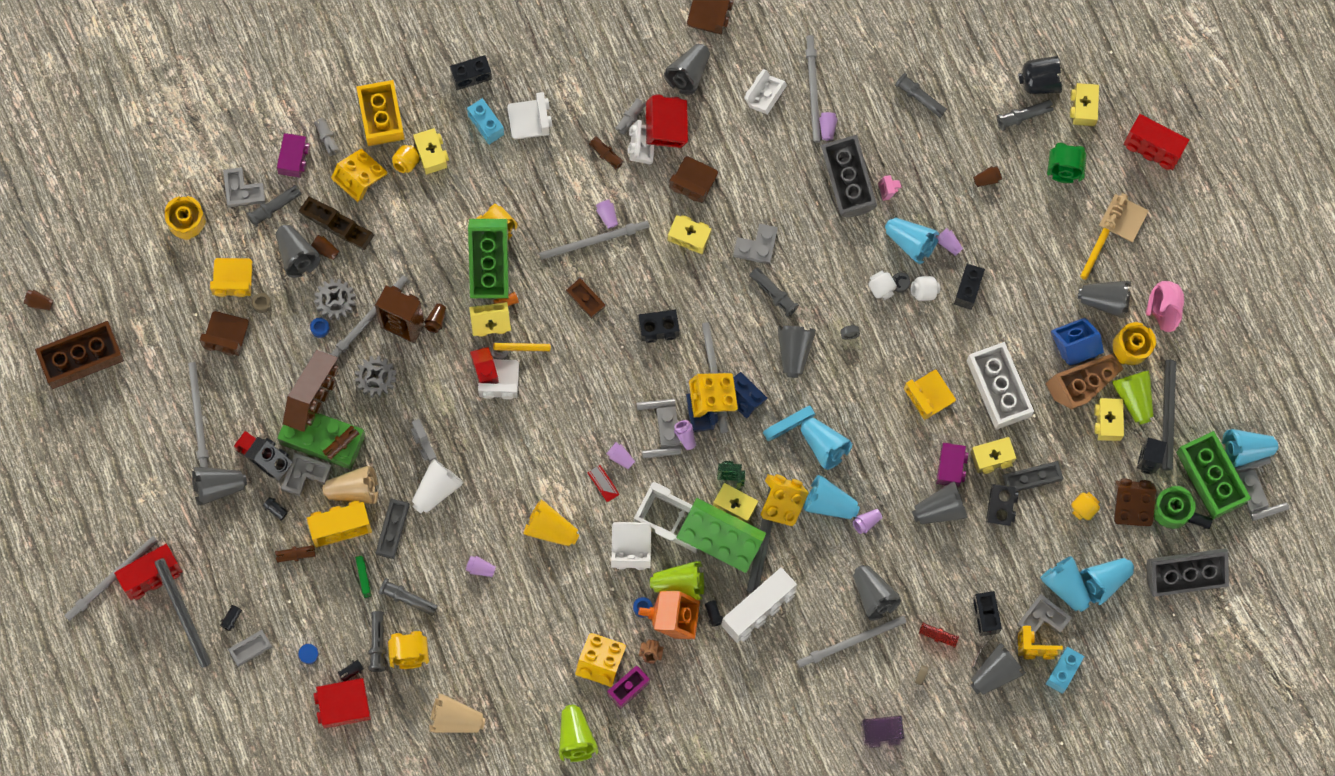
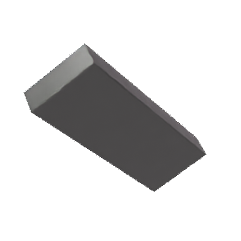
[1002,461,1063,494]
[375,498,410,560]

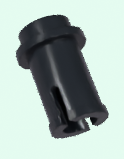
[263,497,289,521]
[1187,512,1213,530]
[704,600,723,627]
[220,605,242,631]
[338,659,364,681]

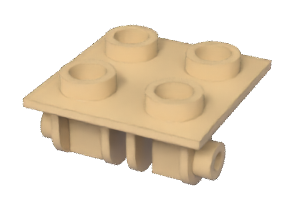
[1099,193,1149,243]

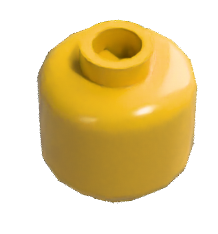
[392,145,420,173]
[1071,492,1100,521]

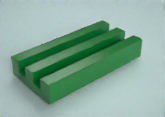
[355,555,372,598]

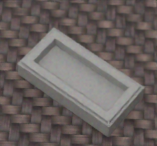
[228,630,272,667]

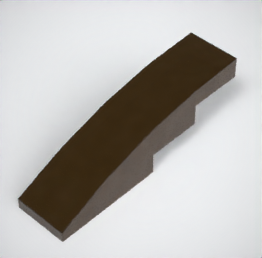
[298,196,375,250]

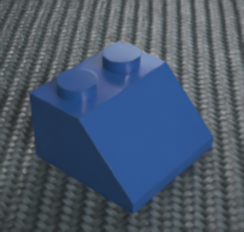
[1051,318,1104,366]

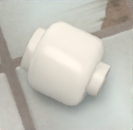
[868,271,897,300]
[911,276,940,301]

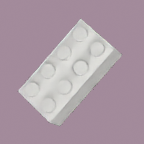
[967,342,1034,430]
[721,567,797,643]

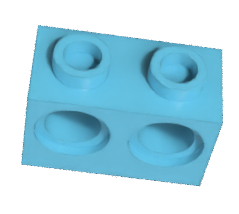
[467,98,504,145]
[1045,647,1084,694]

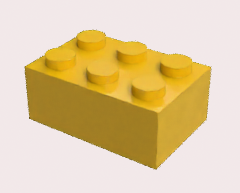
[356,80,405,146]
[306,501,372,548]

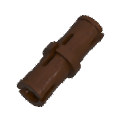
[589,136,624,170]
[322,425,359,461]
[275,545,316,563]

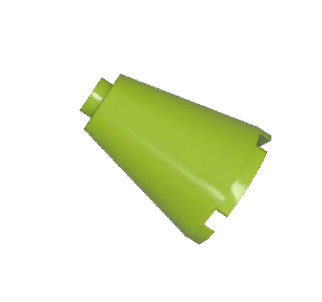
[1112,370,1154,425]
[650,561,704,600]
[559,704,598,762]

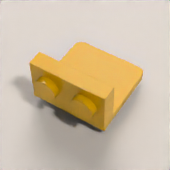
[210,258,253,297]
[760,474,809,526]
[575,633,626,687]

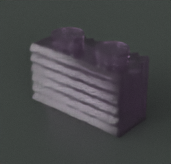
[861,715,905,748]

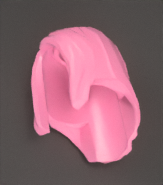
[1146,281,1184,332]

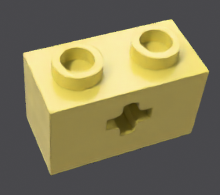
[1070,83,1099,126]
[413,128,449,175]
[667,215,711,254]
[469,302,511,337]
[1094,398,1124,441]
[970,437,1016,474]
[713,483,758,523]

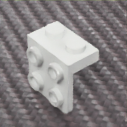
[507,92,552,140]
[478,359,519,399]
[611,522,651,570]

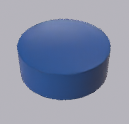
[310,318,330,338]
[633,597,653,618]
[298,644,319,664]

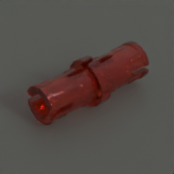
[918,622,959,648]

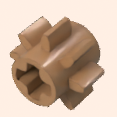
[639,639,664,664]

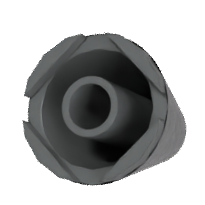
[664,44,710,95]
[275,225,321,278]
[1078,281,1131,319]
[778,326,816,378]
[192,467,247,506]
[912,481,968,524]
[853,565,902,621]
[970,643,1026,695]

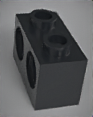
[450,55,492,91]
[954,263,985,310]
[638,309,680,343]
[244,437,293,481]
[1136,437,1167,474]
[986,484,1019,526]
[973,591,1002,636]

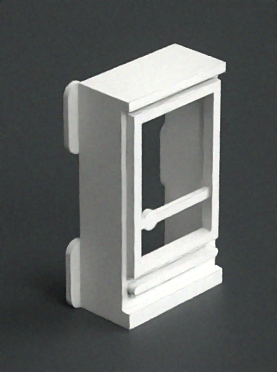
[634,482,698,553]

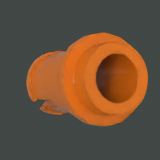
[493,292,519,306]

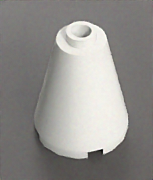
[412,459,464,514]

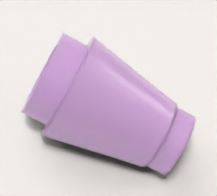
[819,112,838,141]
[596,199,618,229]
[936,228,963,256]
[674,420,696,450]
[606,442,635,469]
[853,509,882,534]
[466,556,496,577]

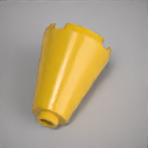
[523,500,579,546]

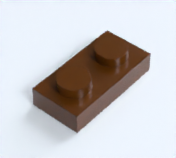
[566,278,606,319]

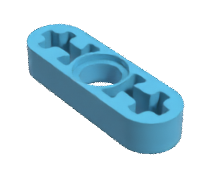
[763,406,816,441]

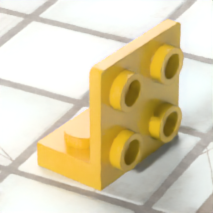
[331,149,388,202]
[904,370,956,421]
[689,373,738,417]
[1018,626,1063,660]

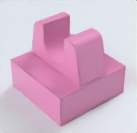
[878,175,902,201]

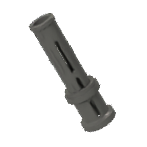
[895,73,947,118]
[997,99,1054,131]
[246,185,302,228]
[749,267,799,317]
[378,578,438,617]
[368,611,386,672]

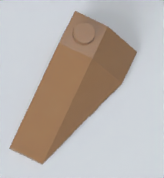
[1045,353,1123,409]

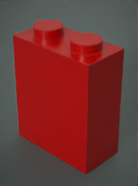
[646,94,688,148]
[313,678,371,729]

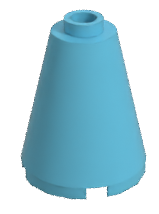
[885,218,939,264]
[801,418,853,470]
[1222,429,1278,467]
[803,475,860,519]
[1040,556,1091,612]
[1080,558,1134,605]

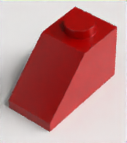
[470,347,499,384]

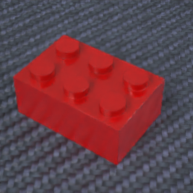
[1123,113,1190,171]
[114,543,183,600]

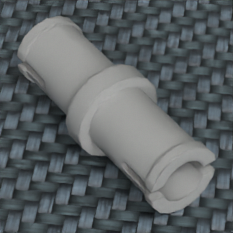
[615,98,646,135]
[314,118,340,156]

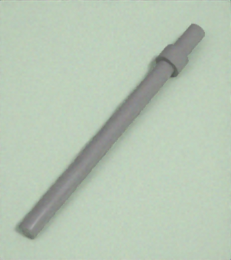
[805,35,821,143]
[539,220,650,260]
[330,275,408,357]
[702,322,728,433]
[188,362,209,468]
[64,536,158,621]
[796,616,906,668]

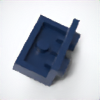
[733,372,768,418]
[686,393,718,432]

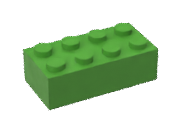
[468,219,509,298]
[277,413,365,470]
[1176,431,1251,520]
[676,498,766,573]

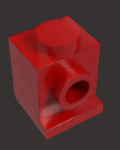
[234,431,265,455]

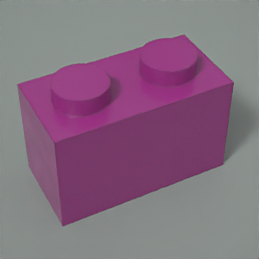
[277,133,310,178]
[936,442,969,488]
[607,665,650,710]

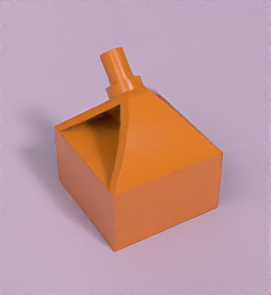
[638,591,700,639]

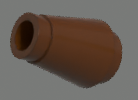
[973,166,1002,187]
[311,235,340,260]
[23,289,54,311]
[424,304,446,333]

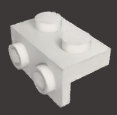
[744,69,787,115]
[628,120,654,164]

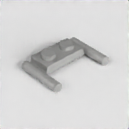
[636,399,681,458]
[1234,457,1289,521]

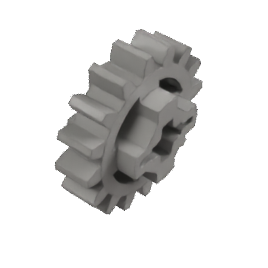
[314,279,356,320]
[355,356,396,398]

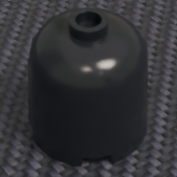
[1018,56,1062,95]

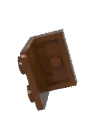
[687,0,734,35]
[669,156,718,204]
[199,311,249,356]
[1114,478,1157,526]

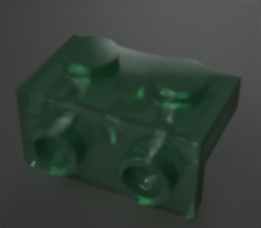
[717,461,745,491]

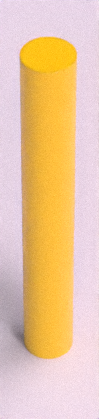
[1080,228,1110,280]
[493,343,551,352]

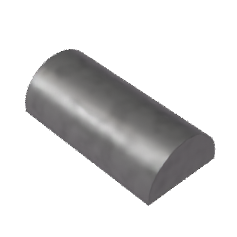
[821,134,877,217]
[1146,548,1229,597]

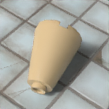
[322,466,378,504]
[429,693,485,733]

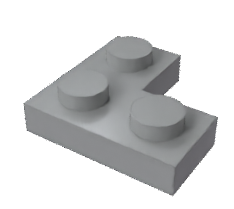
[223,167,266,208]
[733,223,778,265]
[411,419,437,463]
[281,453,332,496]
[1017,594,1072,634]

